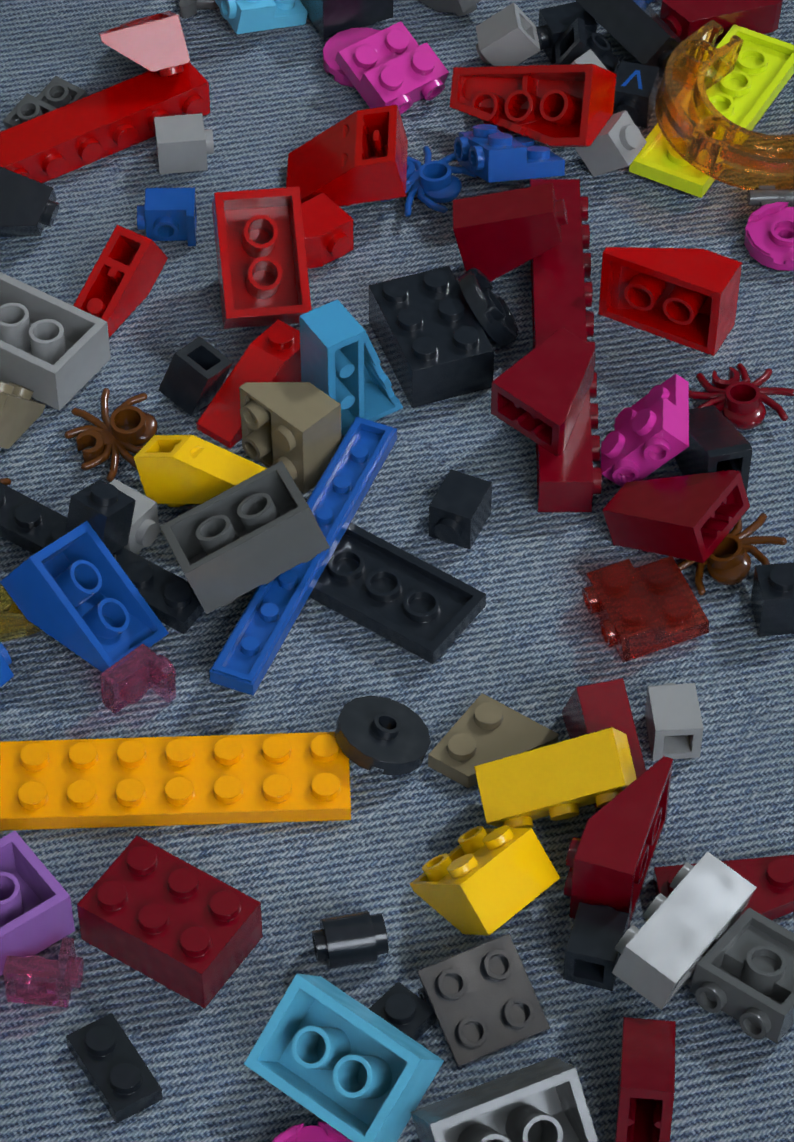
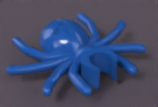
[380,146,478,217]

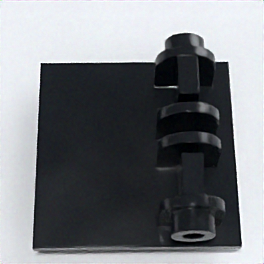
[417,934,550,1067]

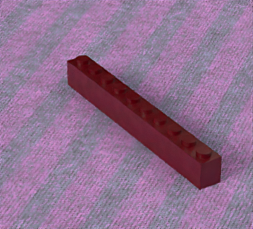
[530,179,602,512]

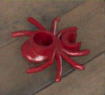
[689,363,794,430]

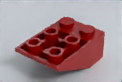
[286,105,408,206]

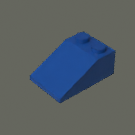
[0,521,169,676]

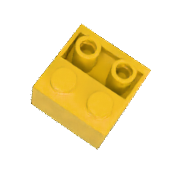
[410,825,560,936]

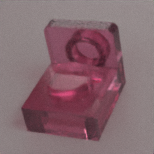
[100,644,176,714]
[3,937,84,1008]

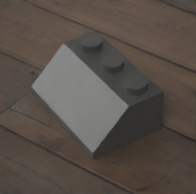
[411,1056,598,1142]

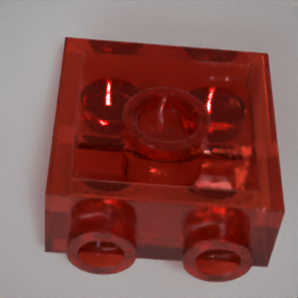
[582,555,709,663]

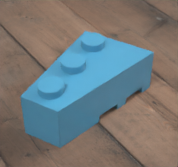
[299,299,403,436]

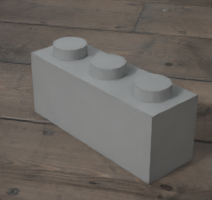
[612,851,757,1010]

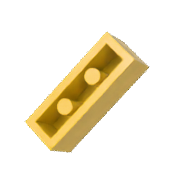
[474,727,637,828]

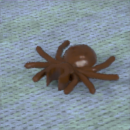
[64,388,158,482]
[667,513,787,596]

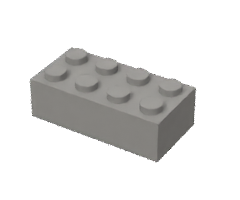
[0,272,111,411]

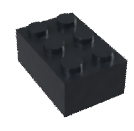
[369,266,494,408]

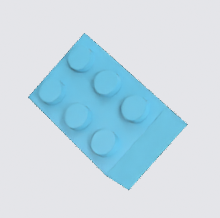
[244,974,444,1142]

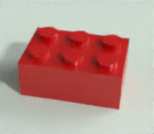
[212,187,312,329]

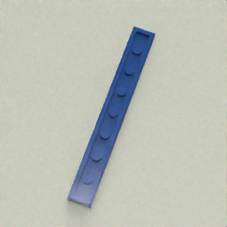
[209,416,397,696]

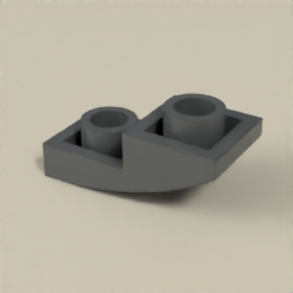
[3,76,88,128]

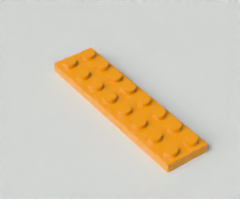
[0,732,351,831]

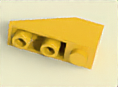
[134,435,267,507]

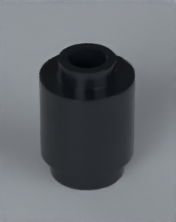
[312,910,389,969]

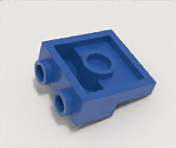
[454,124,565,183]

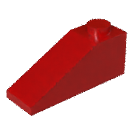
[301,193,354,269]
[73,225,168,338]
[196,319,301,449]

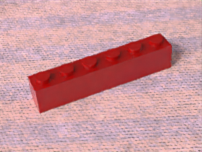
[0,62,210,184]

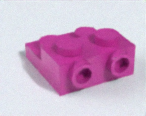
[335,21,449,115]
[601,374,689,487]

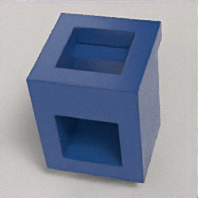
[137,187,197,246]

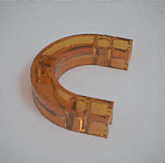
[655,20,794,190]

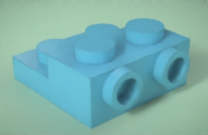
[215,0,308,34]

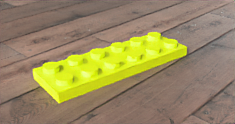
[629,24,794,198]

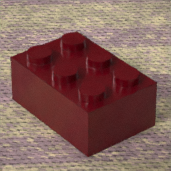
[77,836,263,1008]

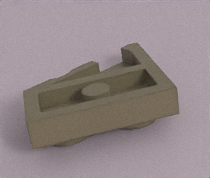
[428,693,559,788]

